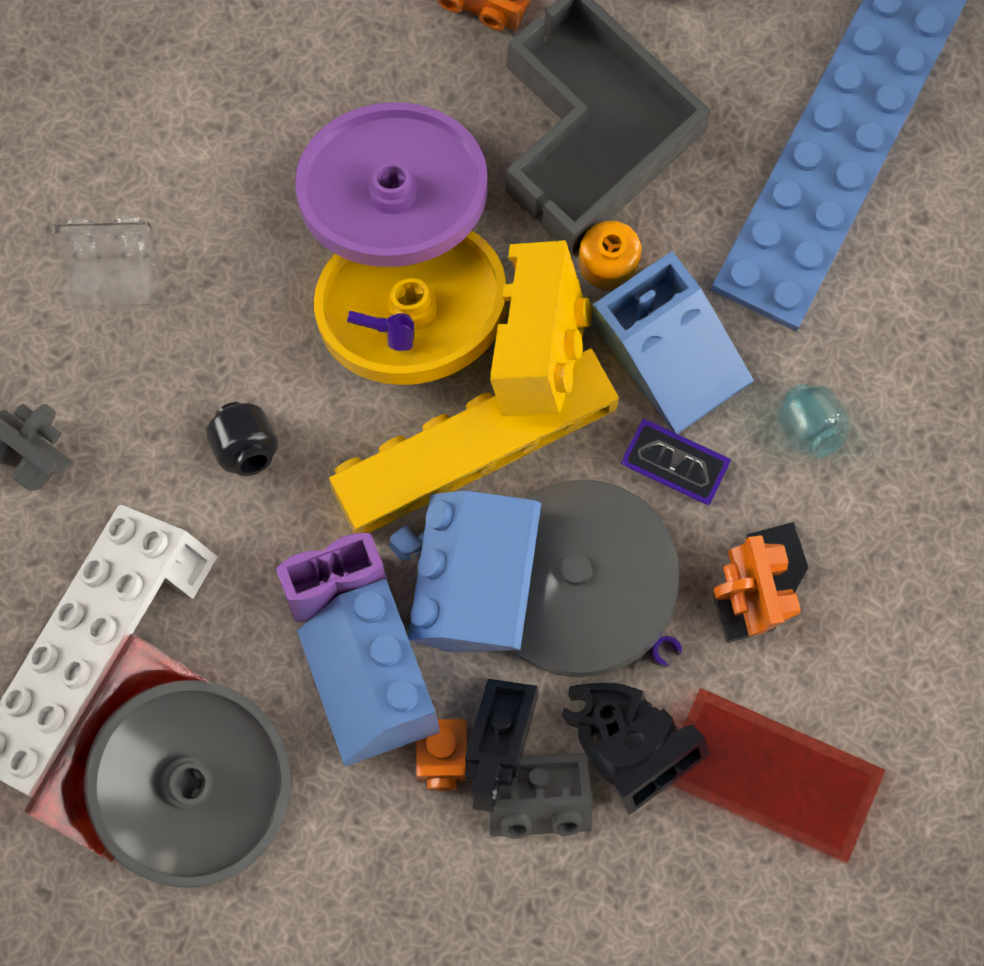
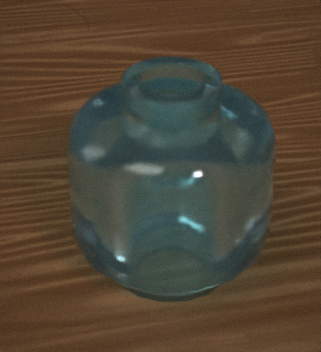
[777,384,851,458]

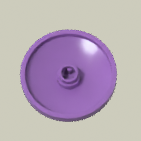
[295,102,488,267]

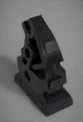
[562,682,710,815]

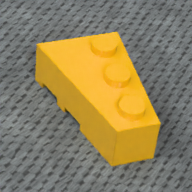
[490,240,592,416]

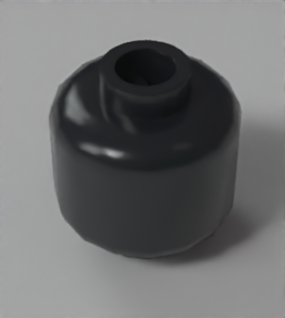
[206,402,278,476]

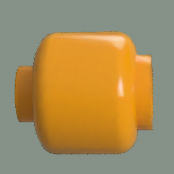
[578,220,642,290]

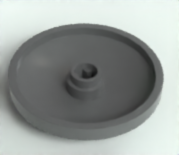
[513,480,681,677]
[84,680,291,887]

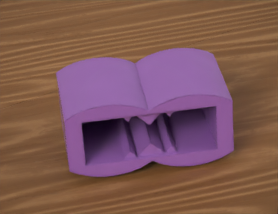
[276,533,386,622]

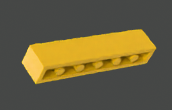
[329,348,619,534]

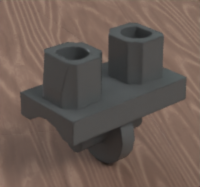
[0,404,73,491]

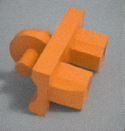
[713,535,801,637]

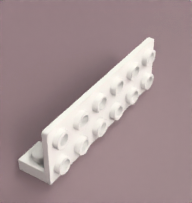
[0,505,218,817]

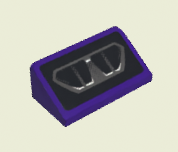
[620,418,732,505]

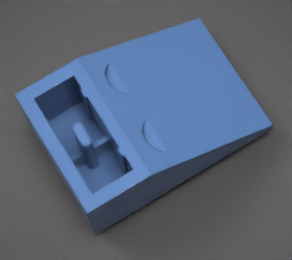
[591,251,754,434]

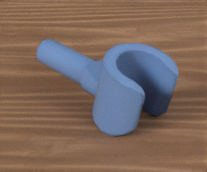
[388,525,424,561]

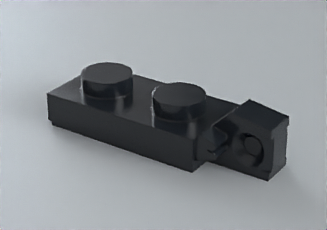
[465,679,538,812]

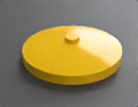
[314,231,508,385]

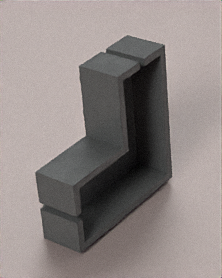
[505,0,711,255]

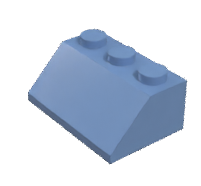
[408,491,541,653]
[297,579,440,767]

